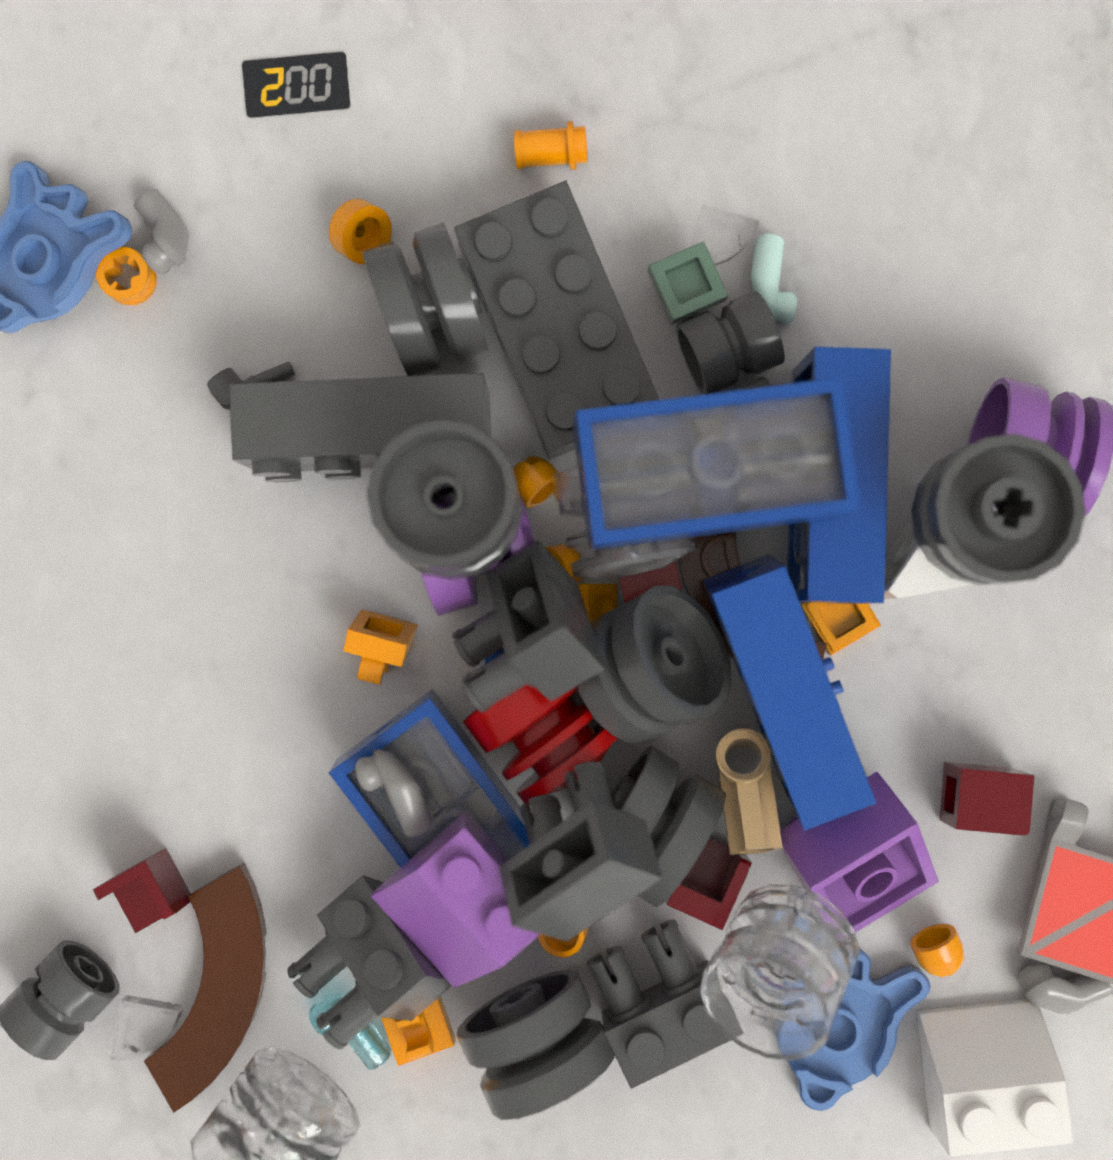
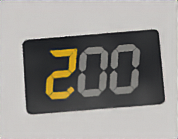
[242,52,351,118]

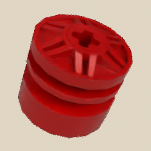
[462,684,618,804]

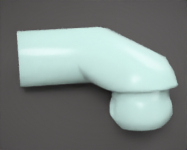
[750,234,797,324]

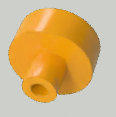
[329,199,392,264]

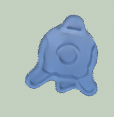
[0,161,132,333]
[775,932,931,1111]

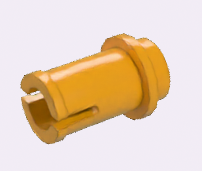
[514,121,588,170]

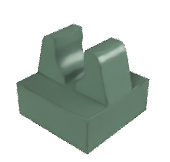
[647,241,728,325]

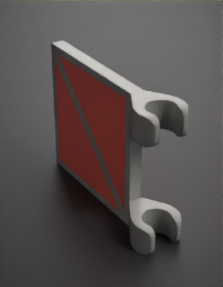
[1017,799,1113,984]

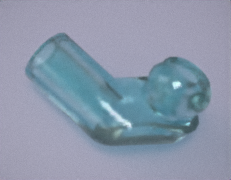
[308,993,391,1070]

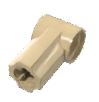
[716,728,783,855]

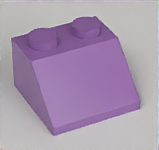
[780,771,939,943]
[371,811,540,988]

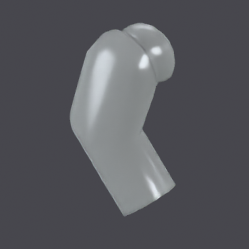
[134,189,189,274]
[355,750,433,837]
[1019,962,1113,1014]

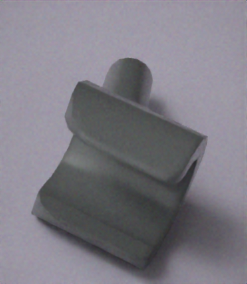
[207,361,295,410]

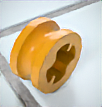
[96,247,157,306]

